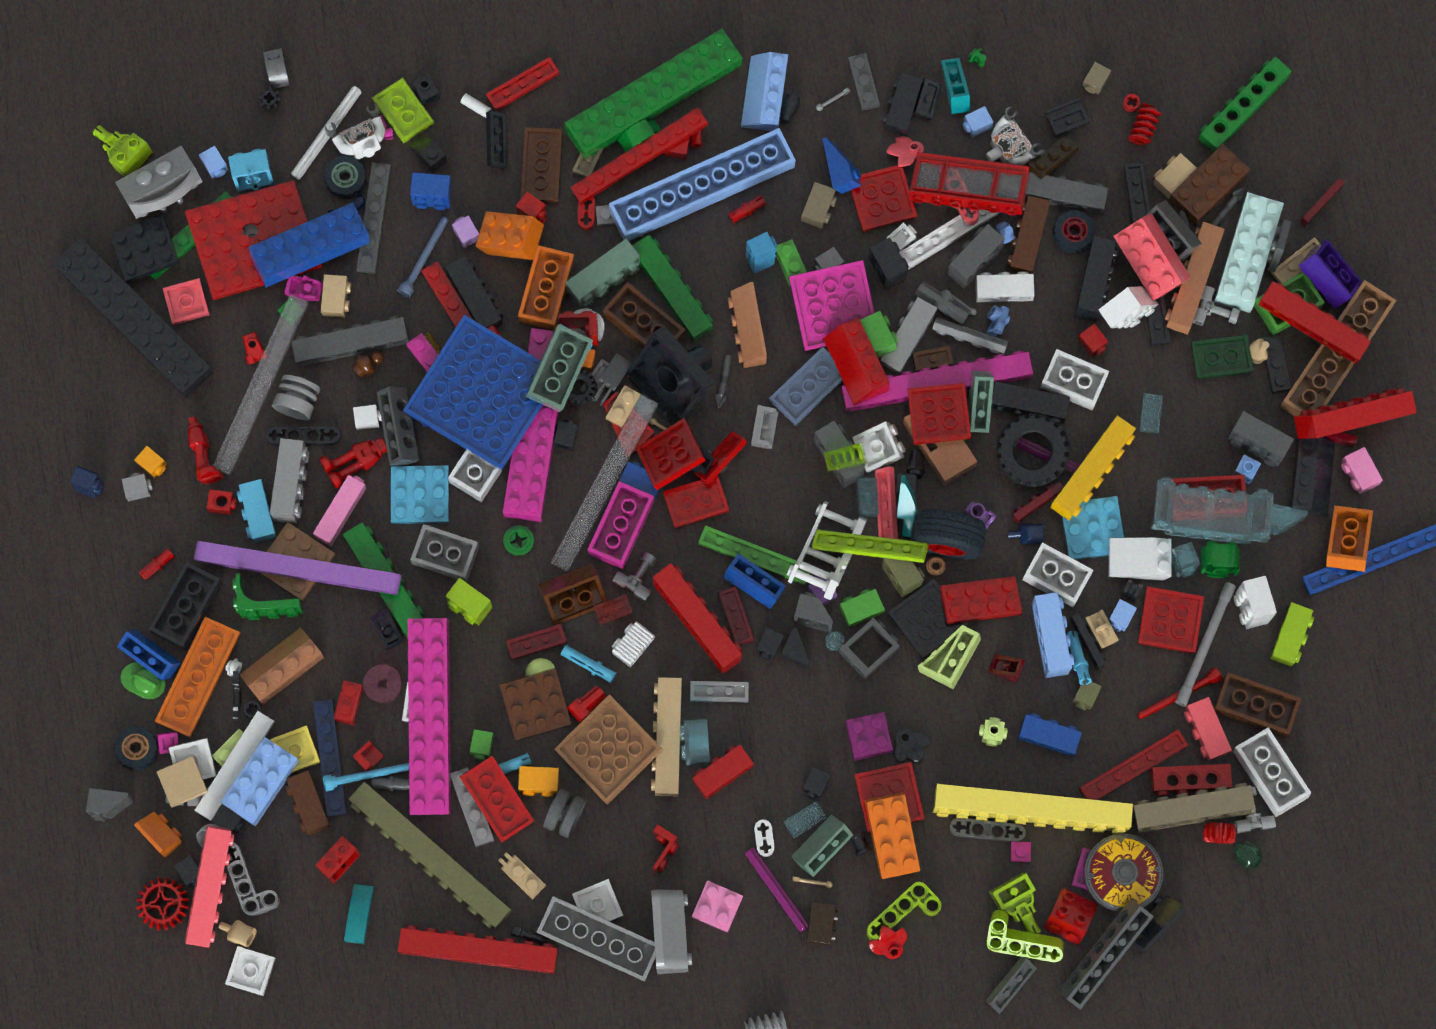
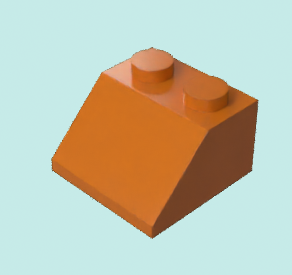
[134,812,183,858]

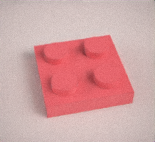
[163,278,210,325]

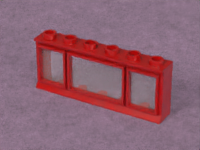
[909,152,1030,215]

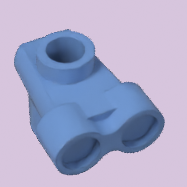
[993,221,1015,244]
[986,305,1010,337]

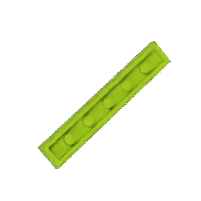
[812,529,929,563]

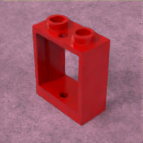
[315,836,361,884]

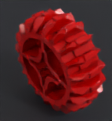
[136,877,190,931]

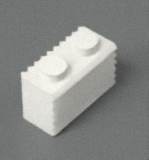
[612,621,655,668]

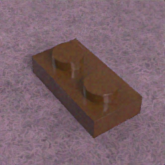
[912,346,954,372]

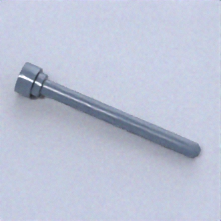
[397,217,448,298]

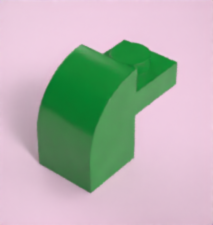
[617,119,661,152]

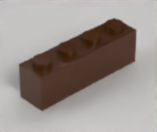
[1007,195,1050,274]

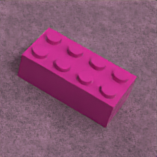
[587,481,654,570]

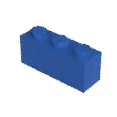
[723,553,786,610]
[117,629,181,680]
[1018,713,1082,757]

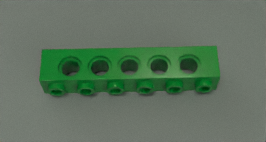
[1198,57,1292,153]

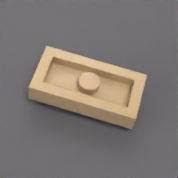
[606,385,642,428]

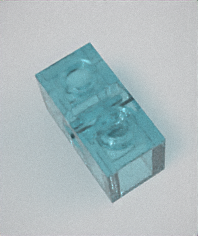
[1171,542,1200,578]

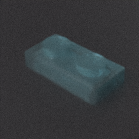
[856,478,879,517]
[783,801,827,839]

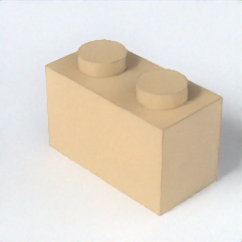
[1153,153,1197,199]
[321,275,351,318]

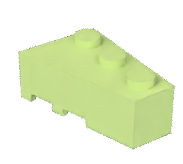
[918,625,981,689]

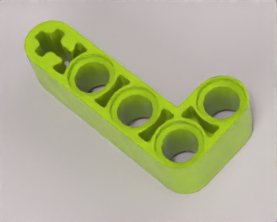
[866,882,942,940]
[987,910,1064,962]

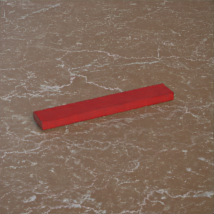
[1079,729,1189,800]

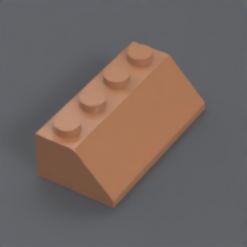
[727,282,767,368]
[239,627,324,705]

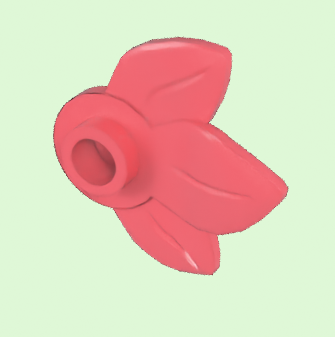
[886,136,924,167]

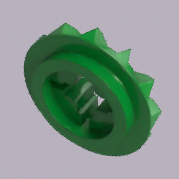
[503,525,534,556]

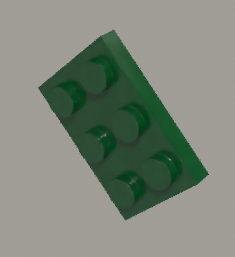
[1190,335,1253,380]

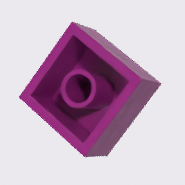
[845,712,893,761]

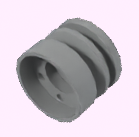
[272,375,321,420]

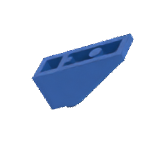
[822,137,861,194]

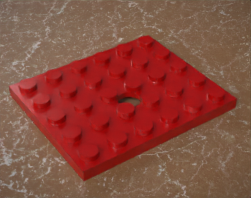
[185,180,322,300]

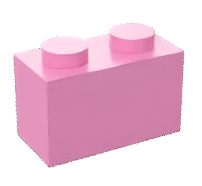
[1341,447,1383,494]

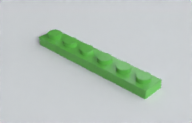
[698,525,810,586]

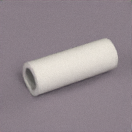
[460,93,492,118]

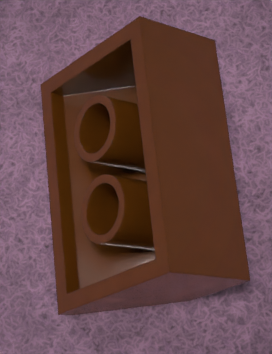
[538,563,608,626]

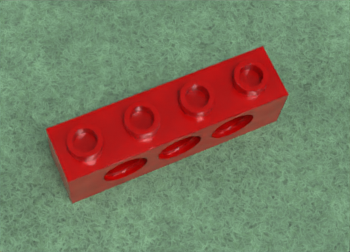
[1150,764,1232,796]

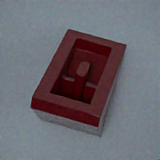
[988,654,1025,683]

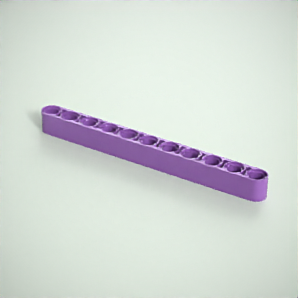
[193,541,402,595]

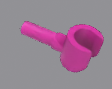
[378,115,394,140]

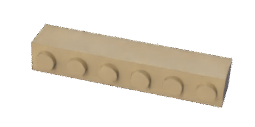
[651,678,682,797]

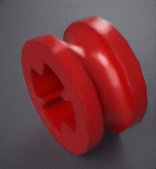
[1123,94,1140,112]

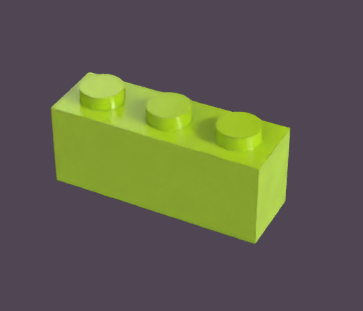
[1270,602,1315,667]

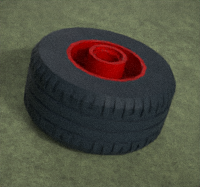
[910,509,987,560]

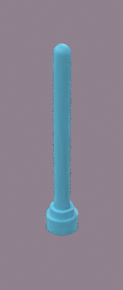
[323,763,409,791]

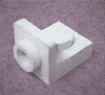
[887,222,917,251]

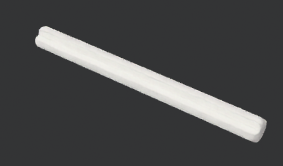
[291,86,361,180]

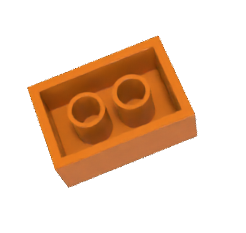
[476,211,544,260]
[1326,506,1373,572]

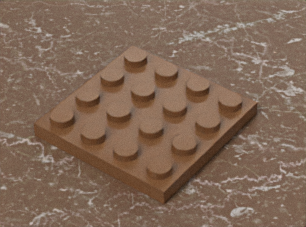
[555,694,663,805]

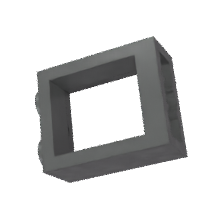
[839,618,900,680]

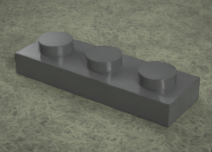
[848,53,880,111]
[985,956,1037,1014]

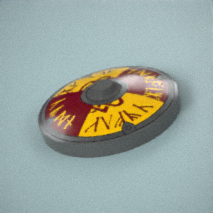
[1084,834,1163,912]

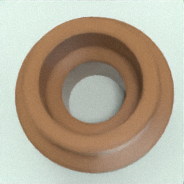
[926,556,946,576]

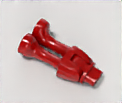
[188,417,223,484]
[319,438,387,489]

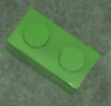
[775,239,807,286]
[860,311,899,358]
[840,588,885,628]

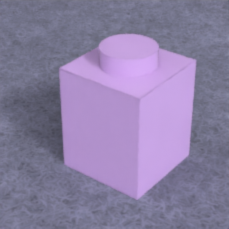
[452,215,479,248]

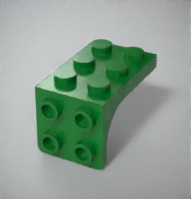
[232,573,304,620]

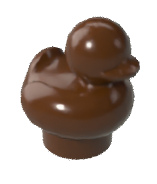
[352,351,384,377]

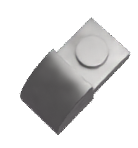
[263,48,290,89]

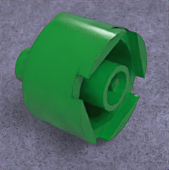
[1201,541,1240,578]

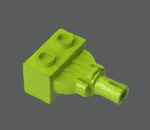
[93,125,153,177]
[989,872,1041,934]

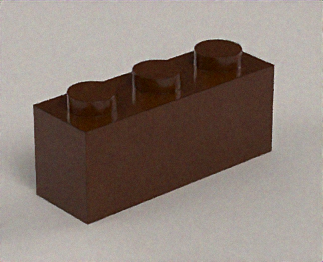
[285,771,330,835]

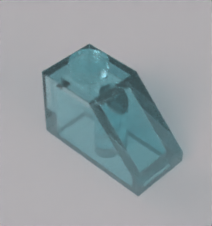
[1263,503,1308,535]

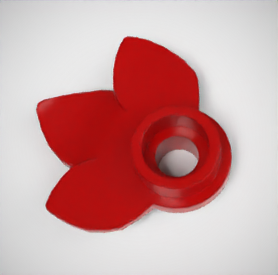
[868,926,907,960]

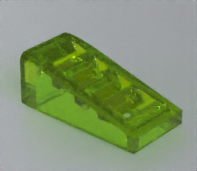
[824,443,867,472]

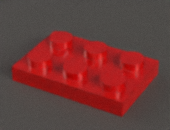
[663,475,729,528]

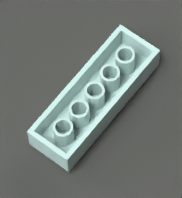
[1214,192,1284,313]

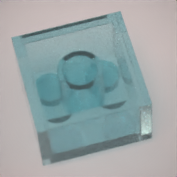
[680,719,710,765]

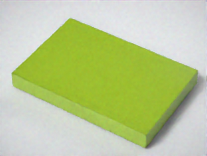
[372,78,434,144]

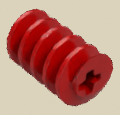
[1128,103,1162,145]

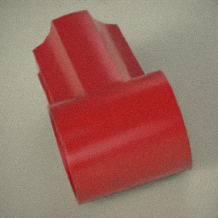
[567,685,607,723]

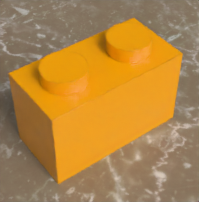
[518,766,559,797]

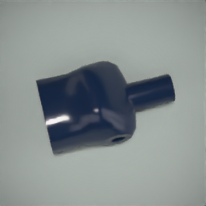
[1008,523,1044,545]

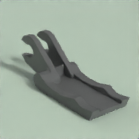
[592,353,632,406]

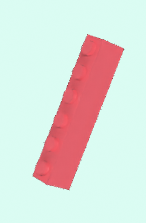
[185,825,234,948]

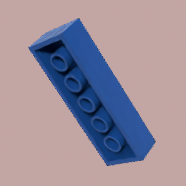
[249,203,370,287]

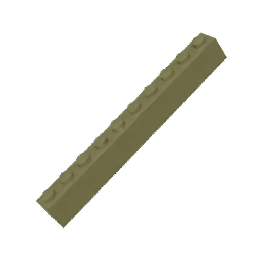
[349,782,512,929]

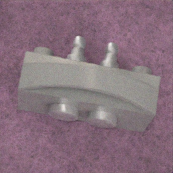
[115,146,202,219]

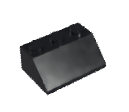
[1132,895,1187,955]

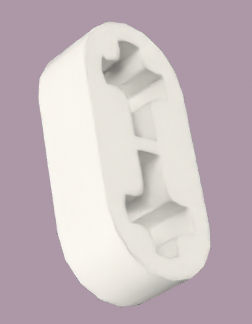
[754,820,774,857]

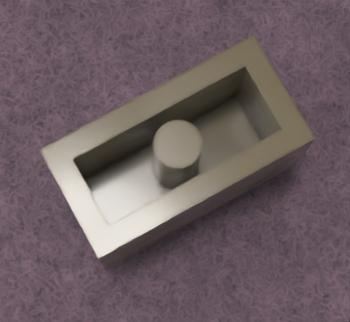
[801,182,838,229]

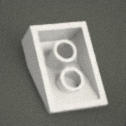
[1109,537,1171,581]

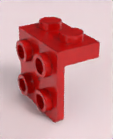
[1044,888,1097,945]

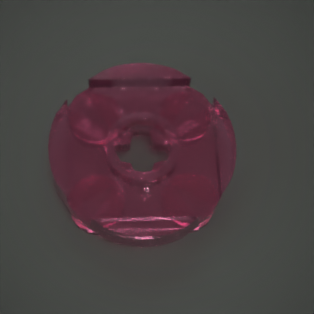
[363,664,402,704]

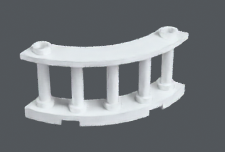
[787,501,867,600]

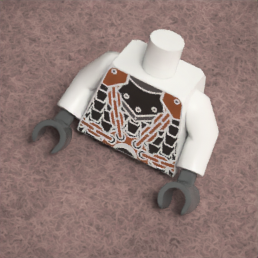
[325,103,385,159]
[986,106,1044,165]

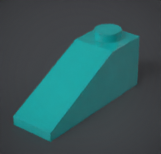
[941,58,970,114]

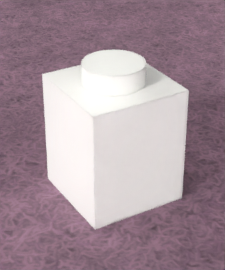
[353,405,382,430]

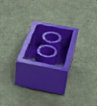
[1299,239,1363,309]

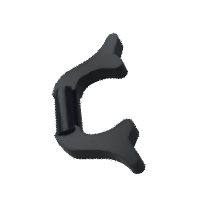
[232,671,241,719]

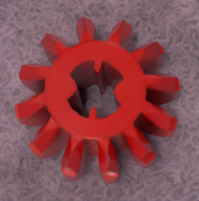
[1203,822,1236,844]

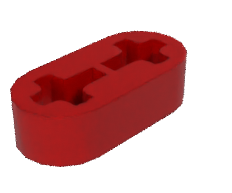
[578,197,596,231]

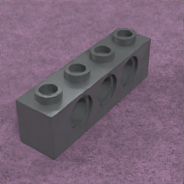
[377,386,419,466]

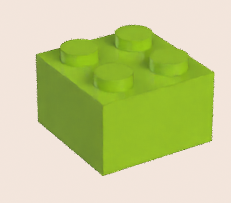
[445,578,493,626]

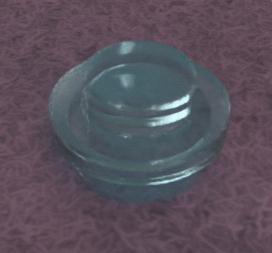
[825,632,844,651]

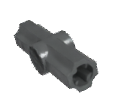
[914,281,971,325]

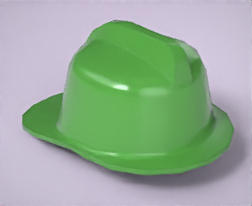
[121,662,165,700]

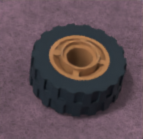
[114,726,159,771]

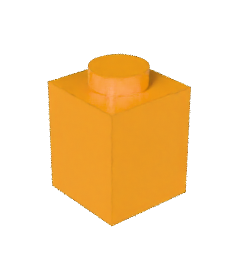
[134,446,167,478]

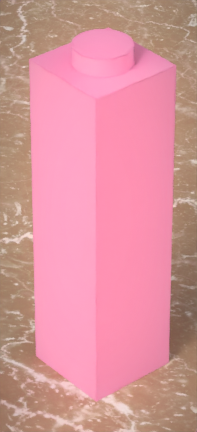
[313,475,367,547]

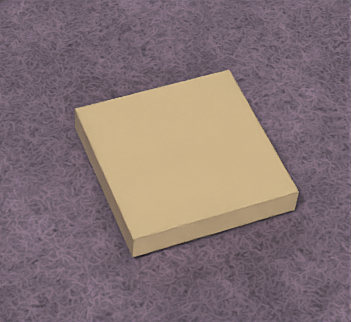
[157,756,208,808]

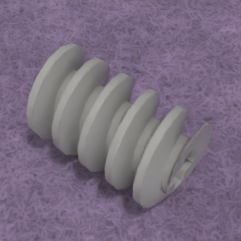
[744,1010,787,1029]

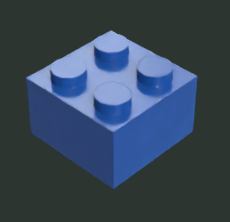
[410,172,453,210]

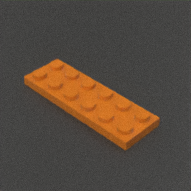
[155,617,241,738]

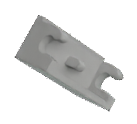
[751,405,778,449]

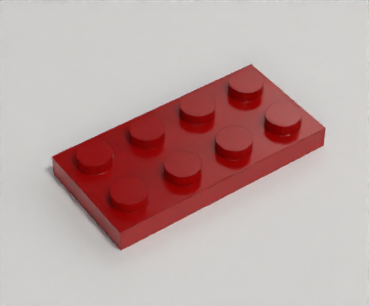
[940,576,1023,624]
[459,755,534,842]

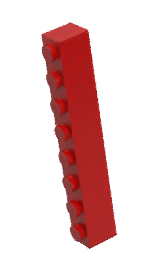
[398,925,558,974]

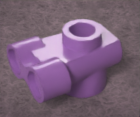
[963,501,997,528]

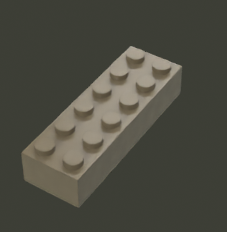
[1134,783,1255,833]

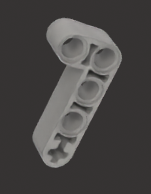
[226,843,280,917]

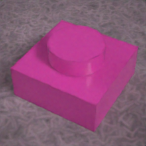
[157,732,178,754]
[1010,842,1031,863]

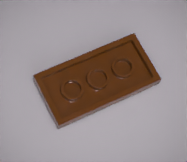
[520,127,562,203]

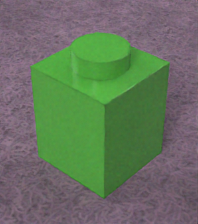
[470,729,494,760]

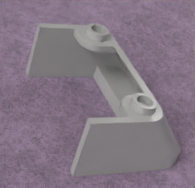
[651,889,692,974]

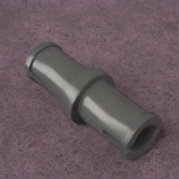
[372,776,409,792]

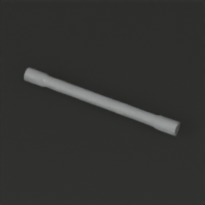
[1175,582,1236,707]

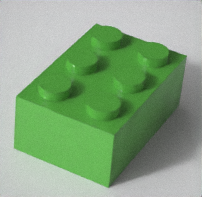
[1254,272,1325,336]

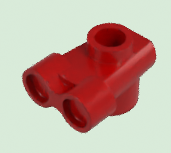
[242,332,269,365]

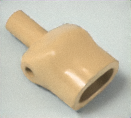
[1249,339,1269,364]
[219,920,257,947]

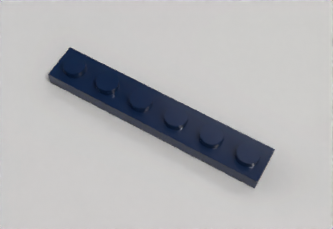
[313,699,347,817]

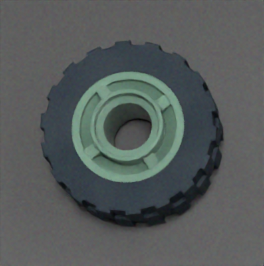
[324,155,366,199]

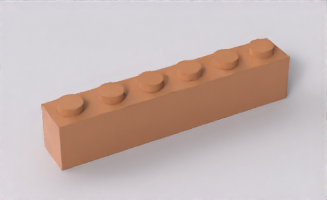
[1165,222,1225,335]

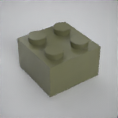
[882,558,924,599]

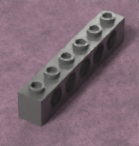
[1058,898,1154,1010]

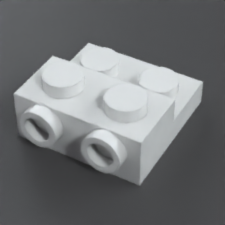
[852,421,905,473]

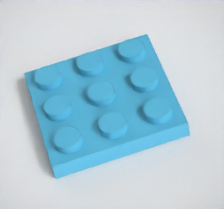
[391,465,449,524]
[1062,496,1124,560]

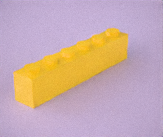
[1050,415,1136,520]

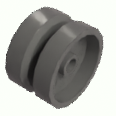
[543,788,586,839]

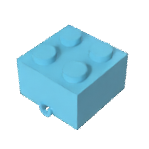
[228,149,274,192]

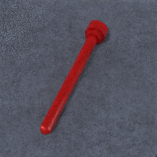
[1137,667,1223,719]

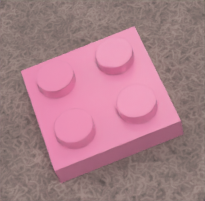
[692,880,743,933]

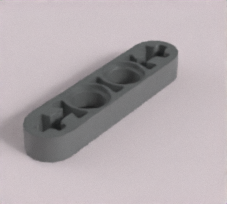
[949,818,1026,842]

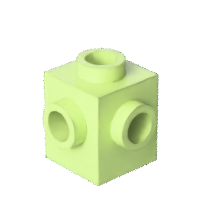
[979,717,1008,747]

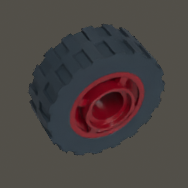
[1052,210,1096,254]

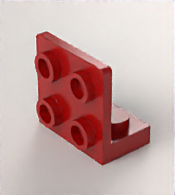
[558,311,598,346]
[653,824,679,874]

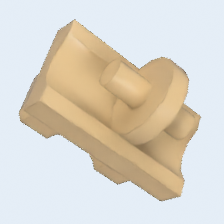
[1085,610,1119,649]

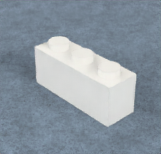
[975,272,1034,302]

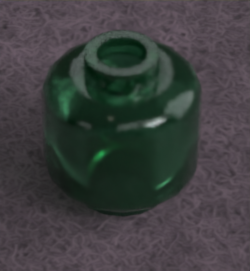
[1233,840,1263,870]

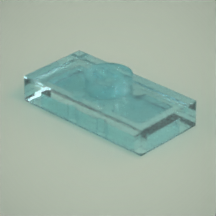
[1139,393,1163,434]

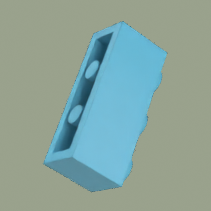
[237,479,276,543]

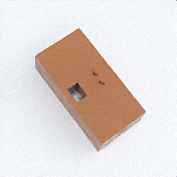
[903,414,977,486]

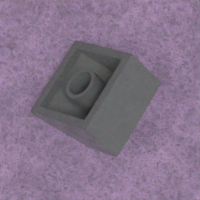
[794,592,833,633]
[86,788,134,822]

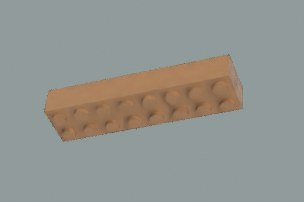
[1280,280,1397,416]

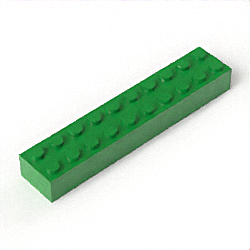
[564,28,743,160]

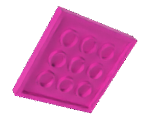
[788,260,874,351]

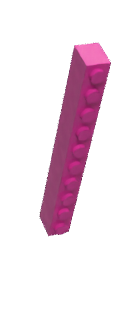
[841,351,1033,412]

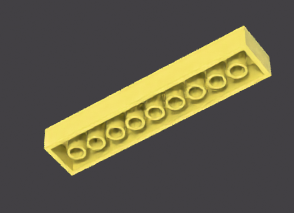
[933,784,1133,834]

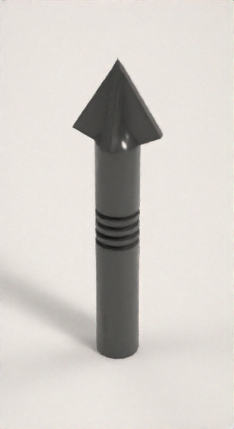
[1210,187,1244,226]
[715,355,732,409]

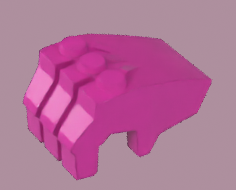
[285,275,323,301]

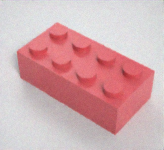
[1114,213,1191,301]

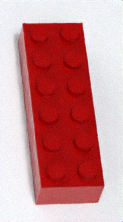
[1294,388,1417,439]
[653,563,743,675]

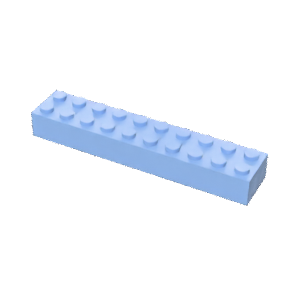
[609,128,796,241]

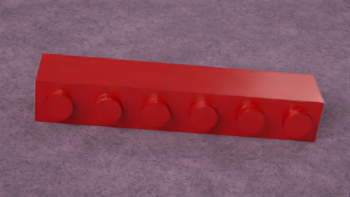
[1258,282,1371,365]

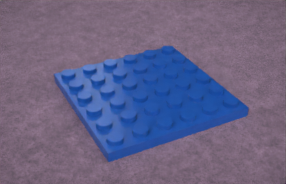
[403,315,543,471]

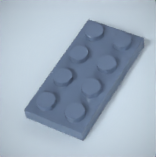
[769,347,842,426]

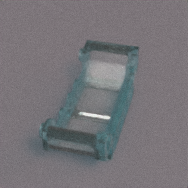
[1151,477,1274,544]

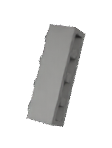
[879,297,937,376]

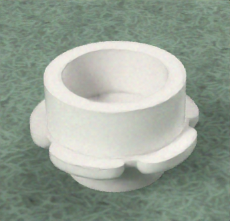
[225,658,242,676]

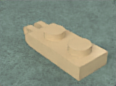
[498,852,546,900]

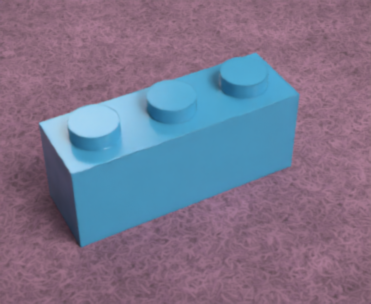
[746,232,777,274]

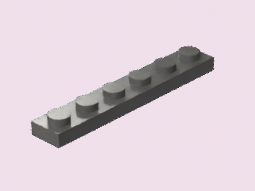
[356,162,391,274]

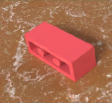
[1184,697,1232,762]

